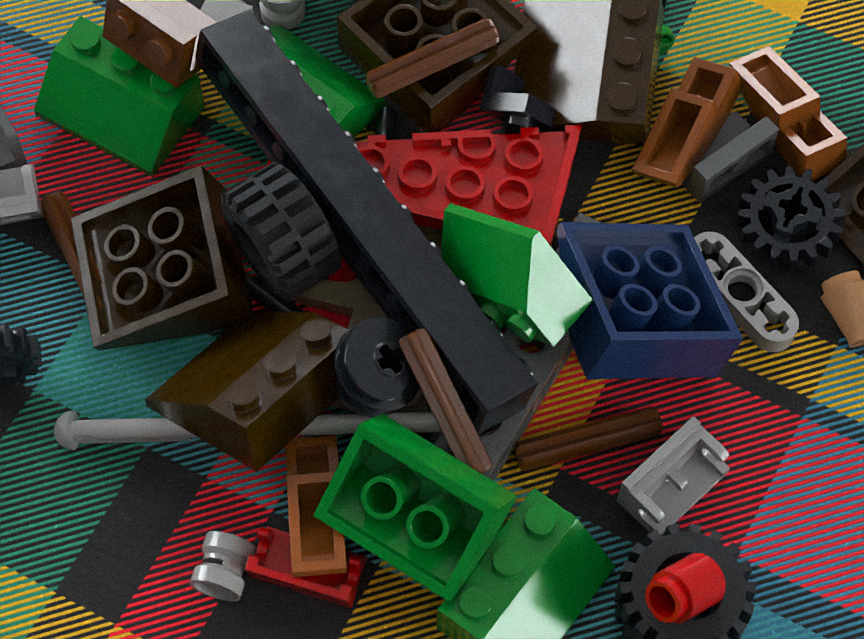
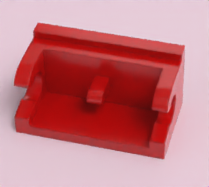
[244,526,367,608]

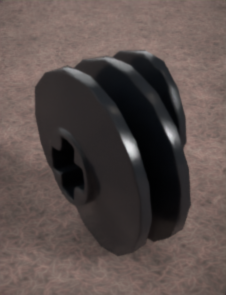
[334,317,420,417]

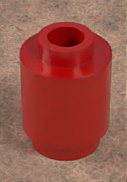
[645,553,726,623]

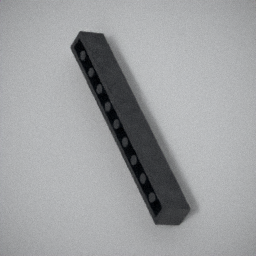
[195,9,538,434]

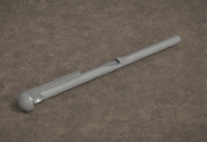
[54,410,441,450]

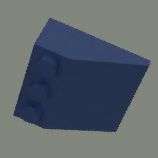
[557,222,743,379]

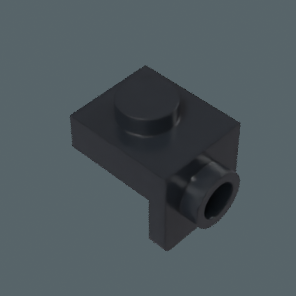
[480,65,557,132]

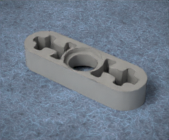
[694,232,799,352]

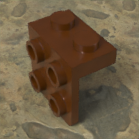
[102,0,217,88]

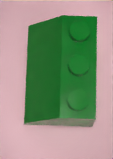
[34,16,205,177]
[268,25,387,138]
[441,203,593,347]
[313,413,517,601]
[437,488,616,639]

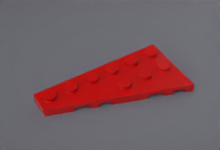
[267,125,582,247]

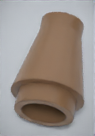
[820,270,864,348]

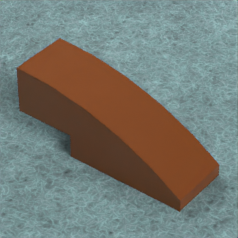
[729,46,847,181]
[632,57,743,188]
[285,435,347,577]

